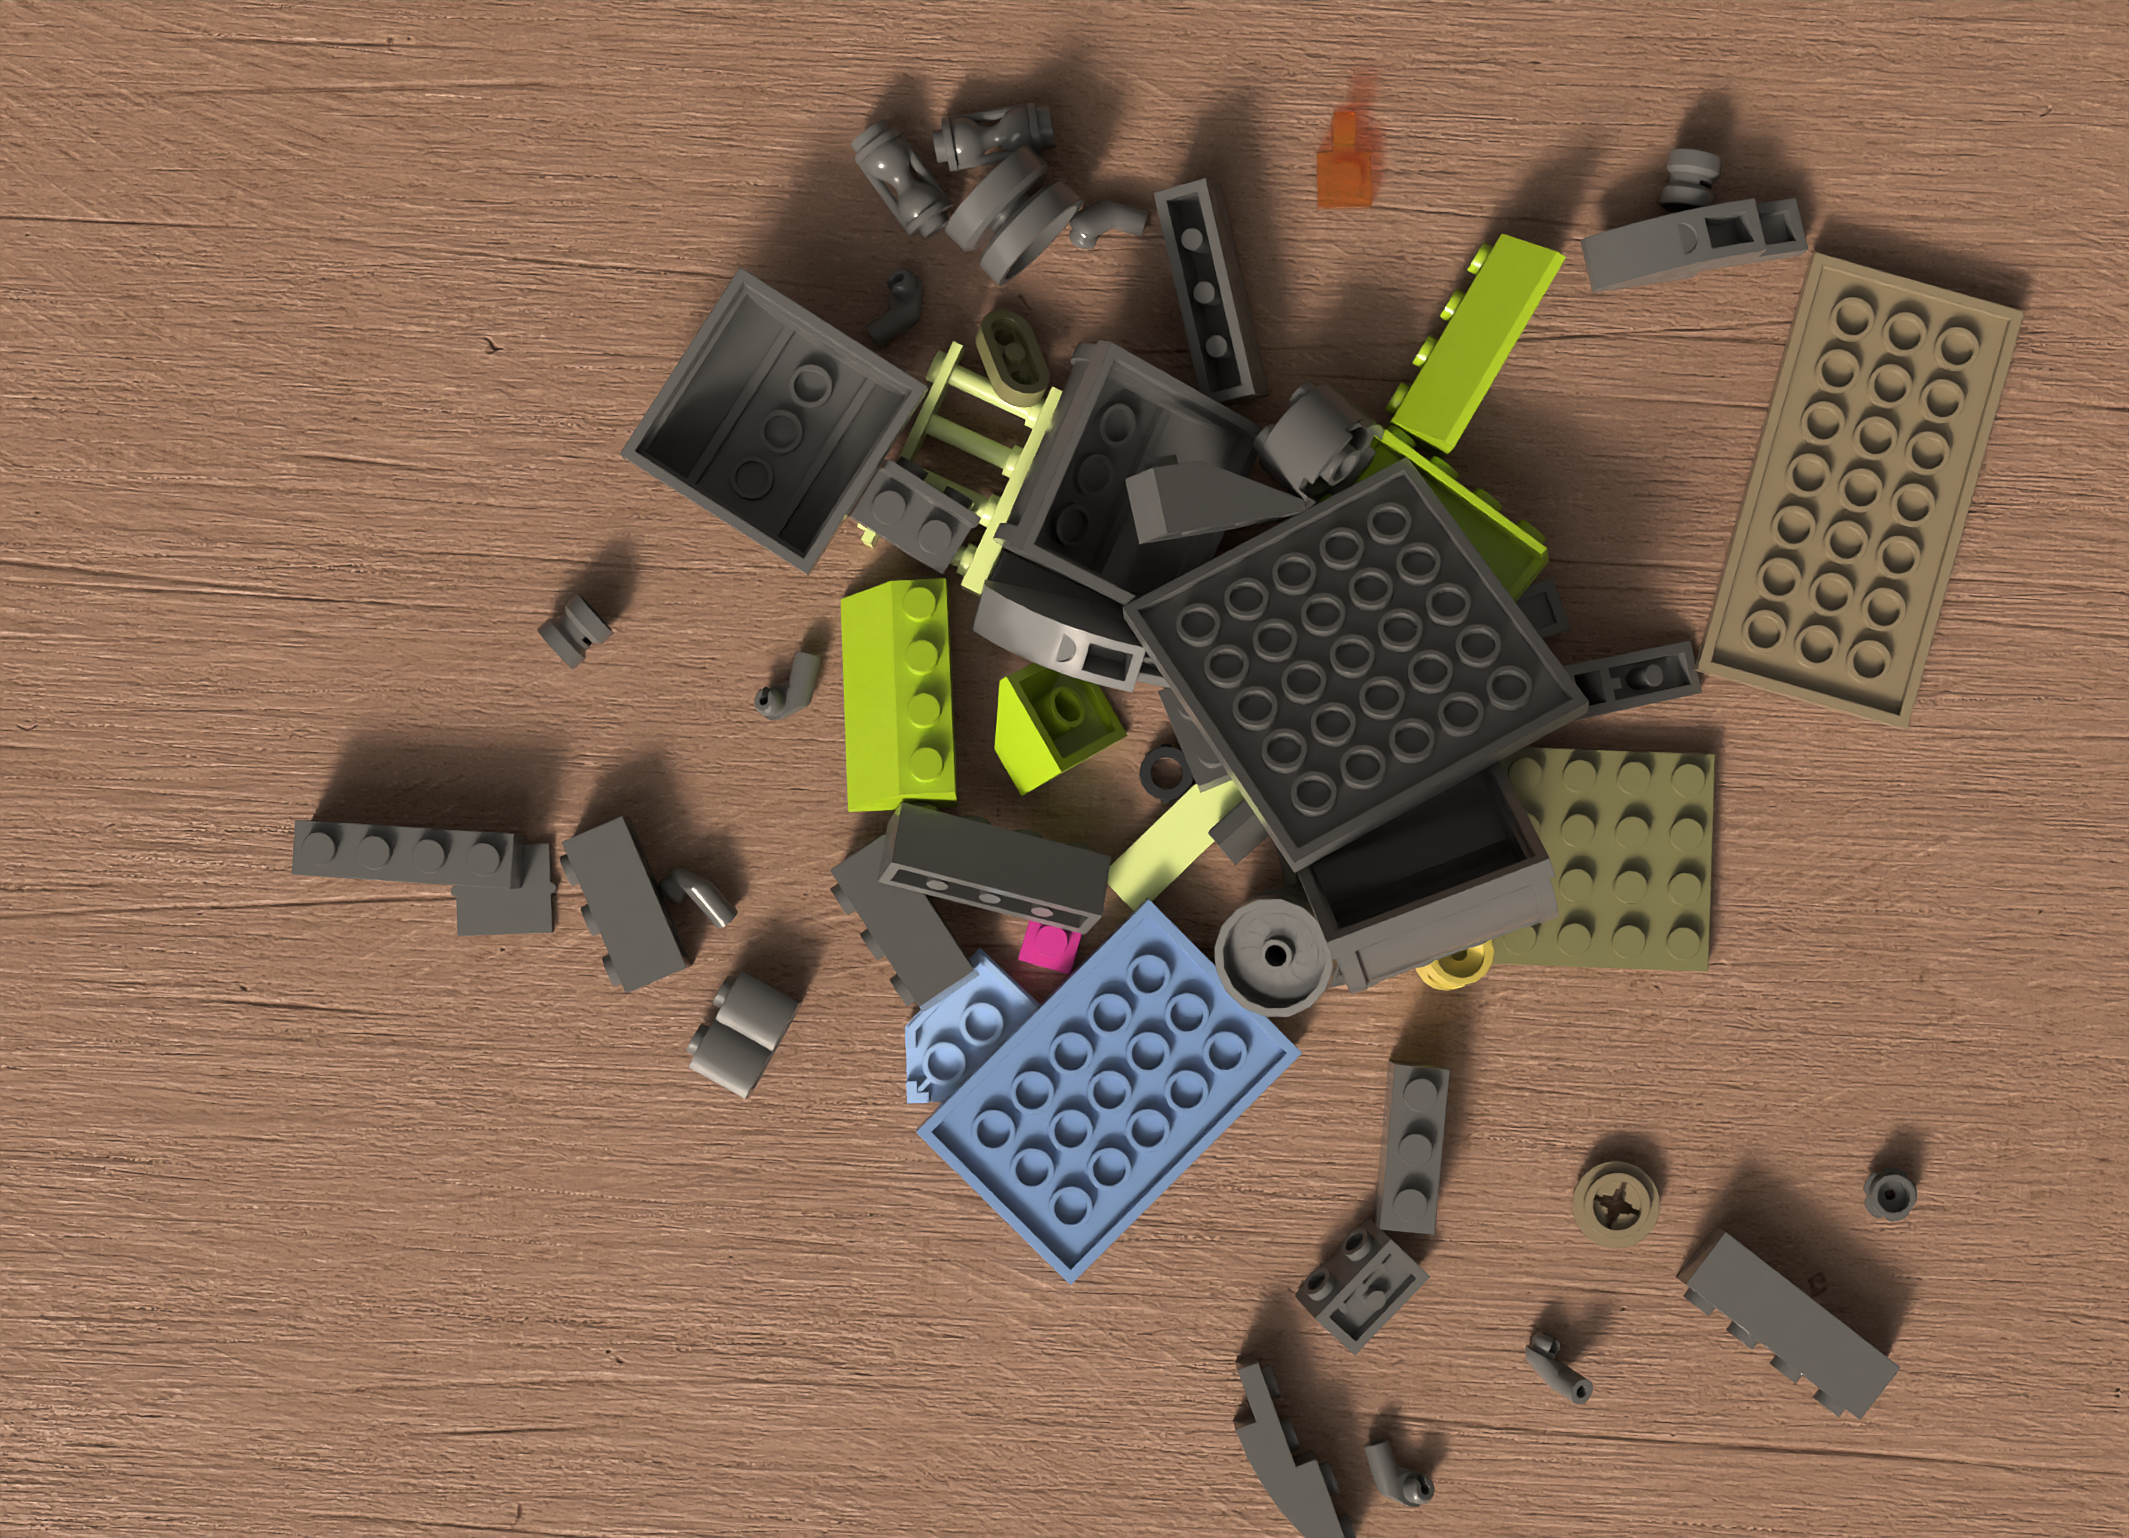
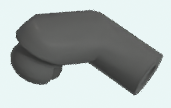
[1069,199,1149,249]
[754,651,822,720]

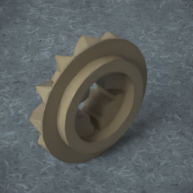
[1572,1161,1660,1249]

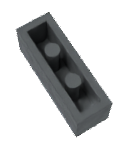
[559,816,692,993]
[830,834,980,1011]
[1374,1060,1450,1235]

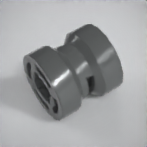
[1659,149,1723,213]
[537,593,614,669]

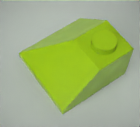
[994,663,1128,796]

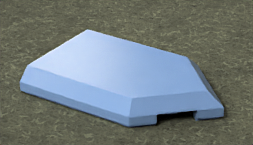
[905,948,1040,1103]

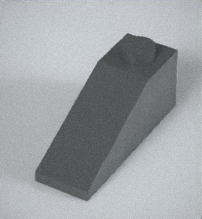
[1125,455,1306,544]
[1563,640,1702,721]

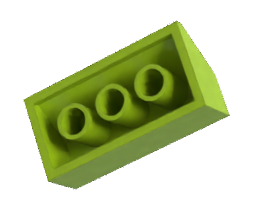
[1385,234,1566,460]
[840,578,958,812]

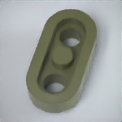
[975,310,1050,408]

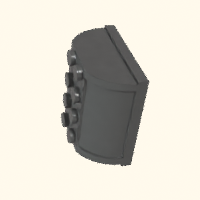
[619,267,928,576]
[993,340,1264,605]
[1297,761,1559,995]

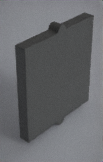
[451,843,557,936]

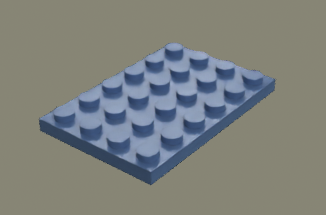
[916,898,1302,1285]

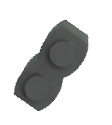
[686,971,802,1099]

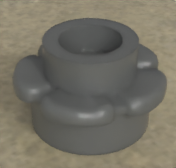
[1863,1167,1917,1222]

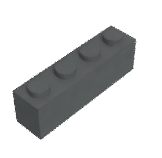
[1154,178,1270,407]
[877,802,1111,935]
[291,820,526,889]
[1676,1226,1900,1420]

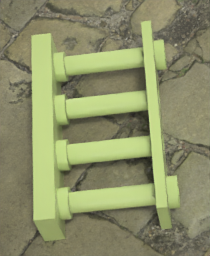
[857,341,1063,597]

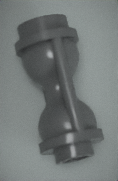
[932,101,1056,172]
[851,119,953,239]

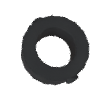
[1139,744,1193,803]

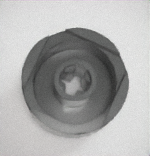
[1253,381,1384,509]

